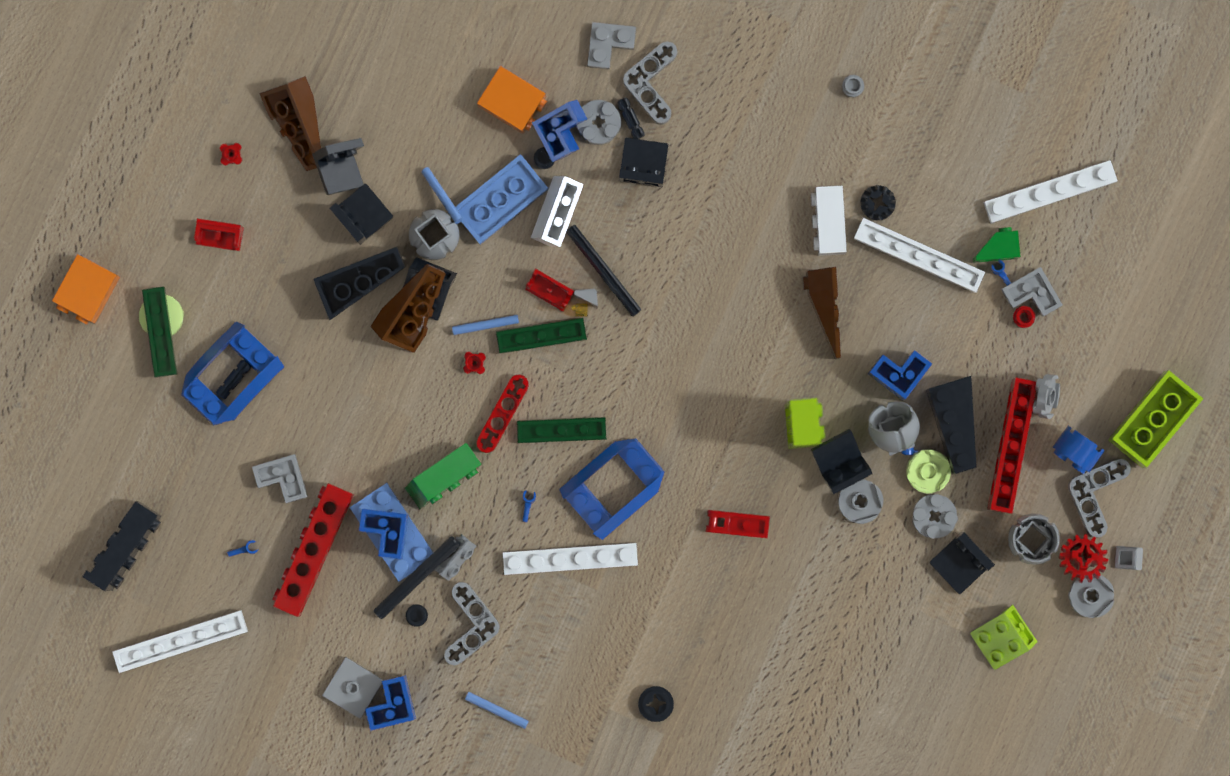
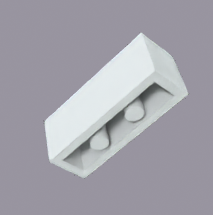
[531,176,583,247]
[811,186,846,256]

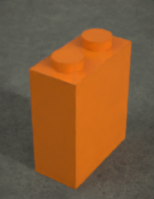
[477,66,547,134]
[52,254,120,324]

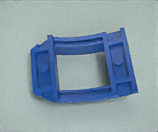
[181,321,284,426]
[559,438,665,540]

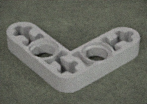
[623,42,677,125]
[1068,459,1131,538]
[444,582,500,665]

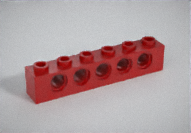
[987,377,1037,514]
[272,483,354,617]

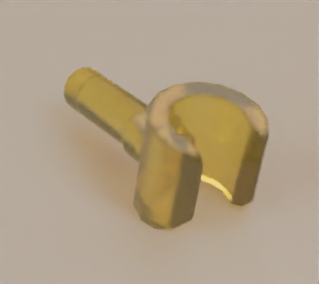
[571,303,588,317]

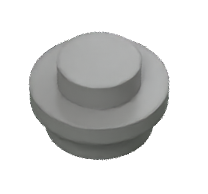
[842,75,864,97]

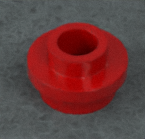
[1013,306,1035,328]

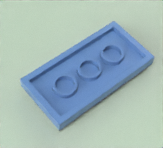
[455,154,549,245]
[350,483,434,582]

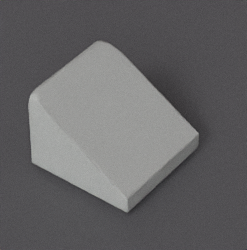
[574,289,598,307]
[1115,546,1143,570]

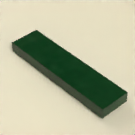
[142,286,178,378]
[496,318,587,354]
[517,417,607,444]

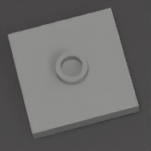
[322,657,383,719]

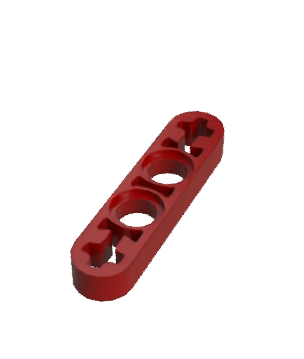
[477,374,529,453]

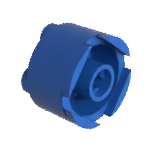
[1053,425,1105,474]

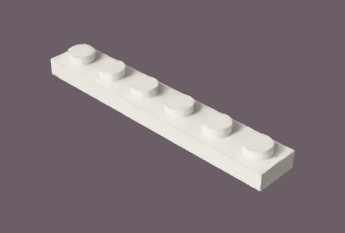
[984,160,1117,223]
[854,218,985,293]
[503,543,638,575]
[113,610,248,673]

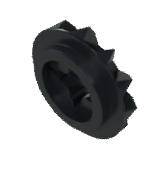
[860,185,896,221]
[638,686,674,722]

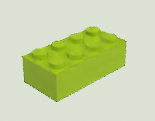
[1108,370,1204,468]
[785,398,825,449]

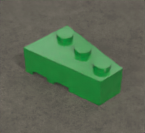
[405,443,482,509]

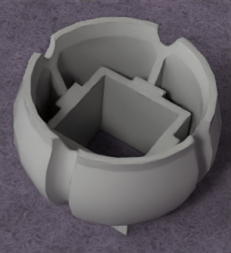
[409,209,460,260]
[868,401,920,455]
[1008,514,1060,565]

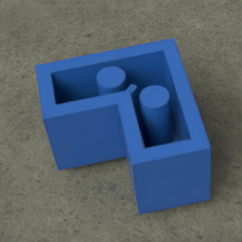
[532,100,587,162]
[868,350,932,401]
[359,509,409,559]
[365,675,416,731]

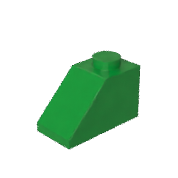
[973,227,1021,263]

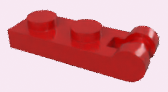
[705,510,770,539]

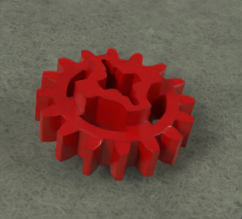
[1058,534,1108,583]

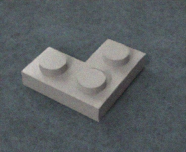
[588,22,636,69]
[1001,267,1063,317]
[252,454,308,503]

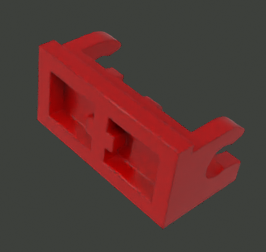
[194,218,244,251]
[525,269,574,312]

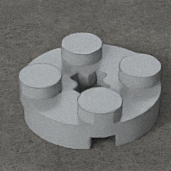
[577,100,621,145]
[1033,374,1060,419]
[838,479,883,524]
[912,494,958,539]
[1068,575,1114,618]

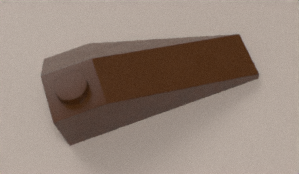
[259,76,321,171]
[370,264,445,353]
[803,267,841,359]

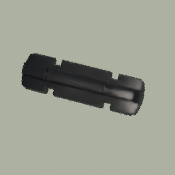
[617,98,645,139]
[216,360,251,399]

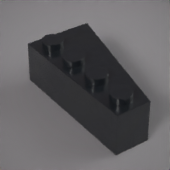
[313,246,406,321]
[926,376,977,475]
[82,501,161,591]

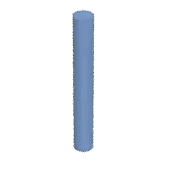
[421,167,463,224]
[452,315,519,335]
[465,692,529,729]

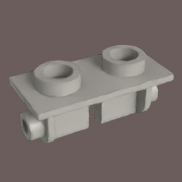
[435,534,476,581]

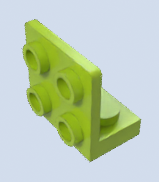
[970,605,1038,670]

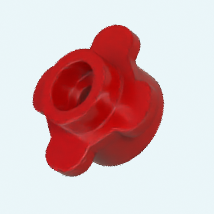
[220,143,243,166]
[463,352,486,374]

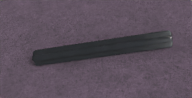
[566,225,641,316]
[374,536,460,619]

